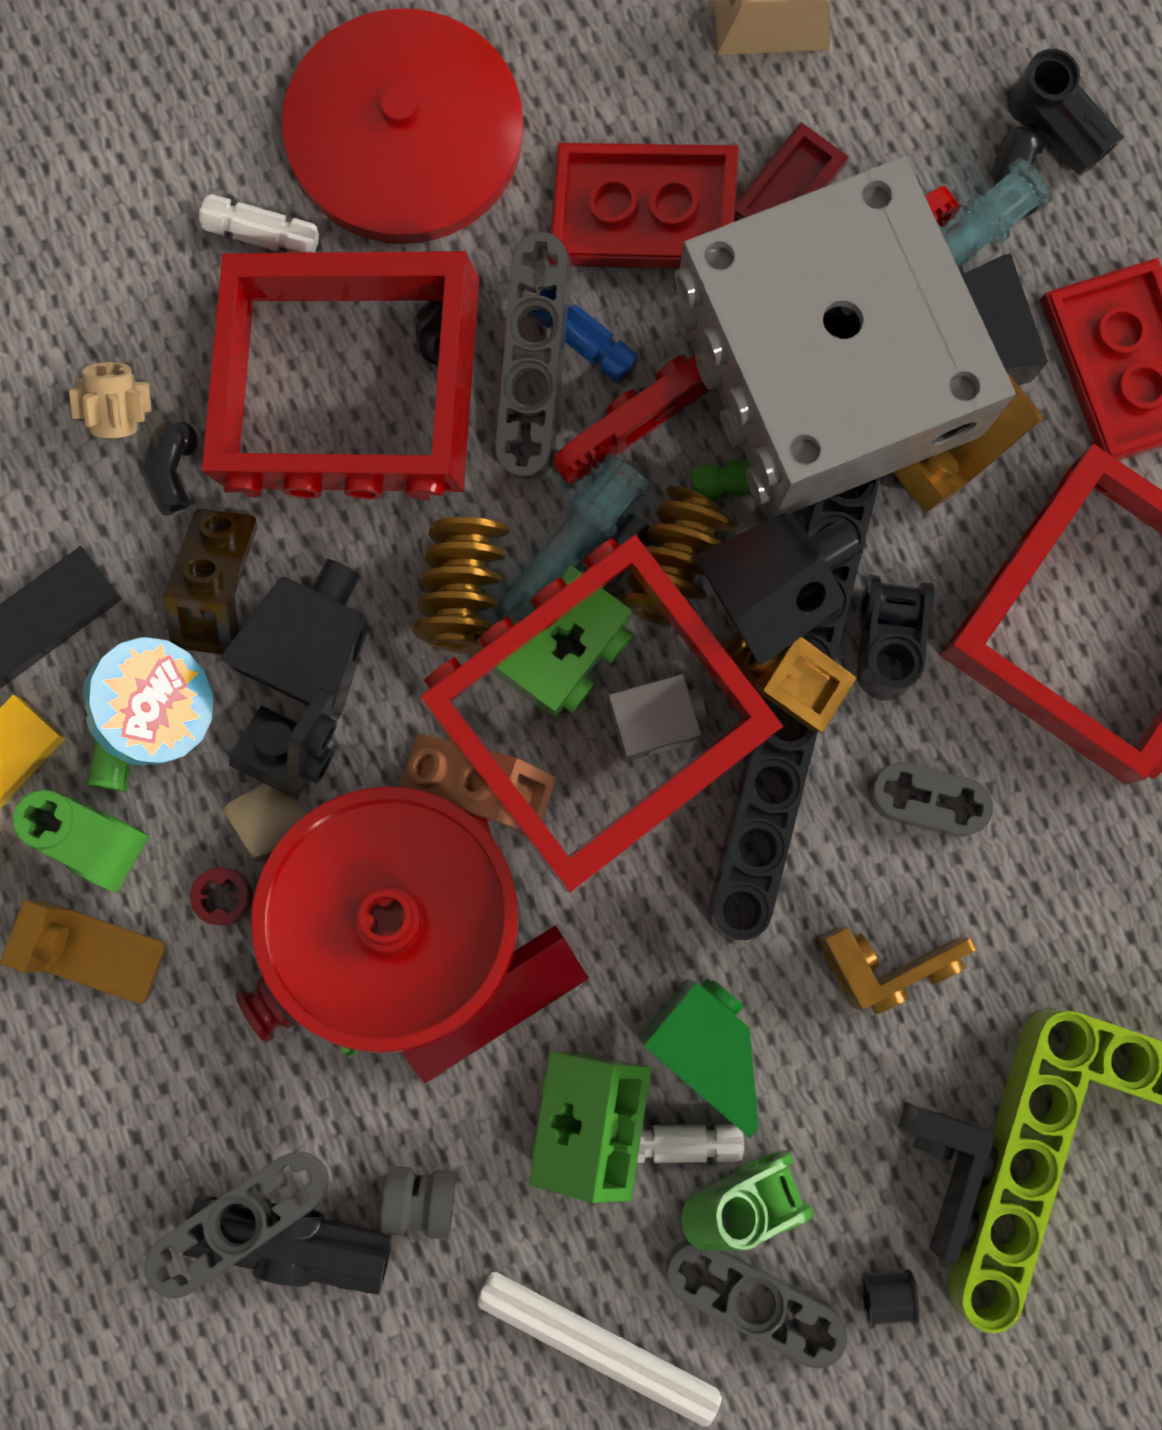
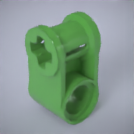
[13,790,149,893]
[681,1150,814,1251]

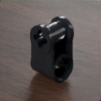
[857,575,935,701]

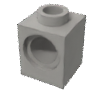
[607,674,708,763]

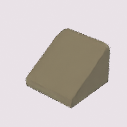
[221,784,307,863]

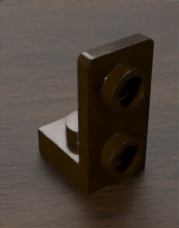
[163,508,257,655]

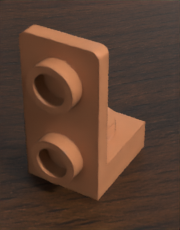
[399,734,557,832]

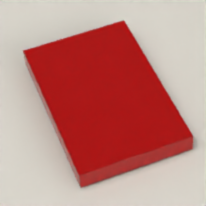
[548,143,739,269]
[1040,258,1162,461]

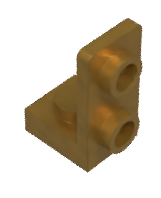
[892,372,1043,513]
[713,633,857,733]
[0,900,167,1004]
[816,927,977,1015]

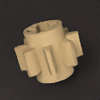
[68,362,151,438]

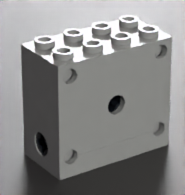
[670,156,1016,518]

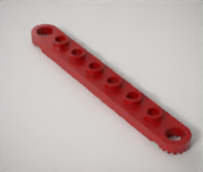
[552,186,961,485]

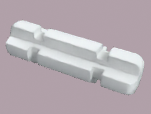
[199,194,319,253]
[637,1124,744,1163]

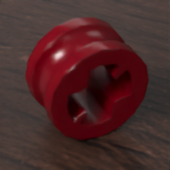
[190,867,254,926]
[236,976,296,1043]

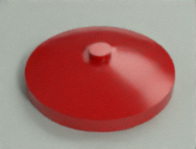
[282,8,523,244]
[251,786,519,1054]

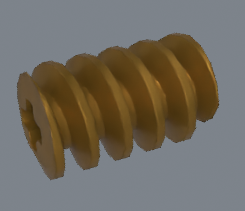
[618,485,737,627]
[412,516,509,655]

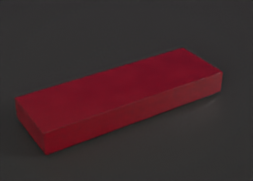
[401,925,589,1084]

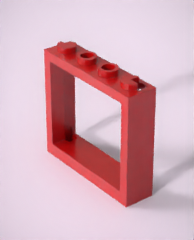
[202,251,479,501]
[939,444,1162,785]
[420,534,783,893]

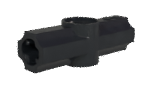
[183,1194,393,1295]

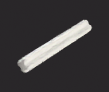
[477,1272,722,1427]

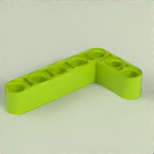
[947,1008,1162,1334]

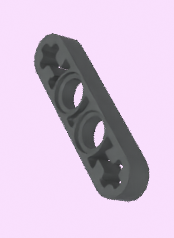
[495,232,572,479]

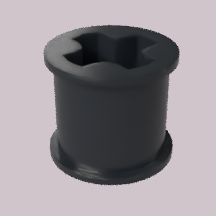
[861,1269,919,1329]

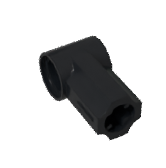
[1007,48,1124,176]

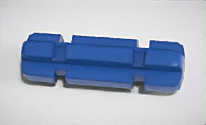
[531,289,638,383]

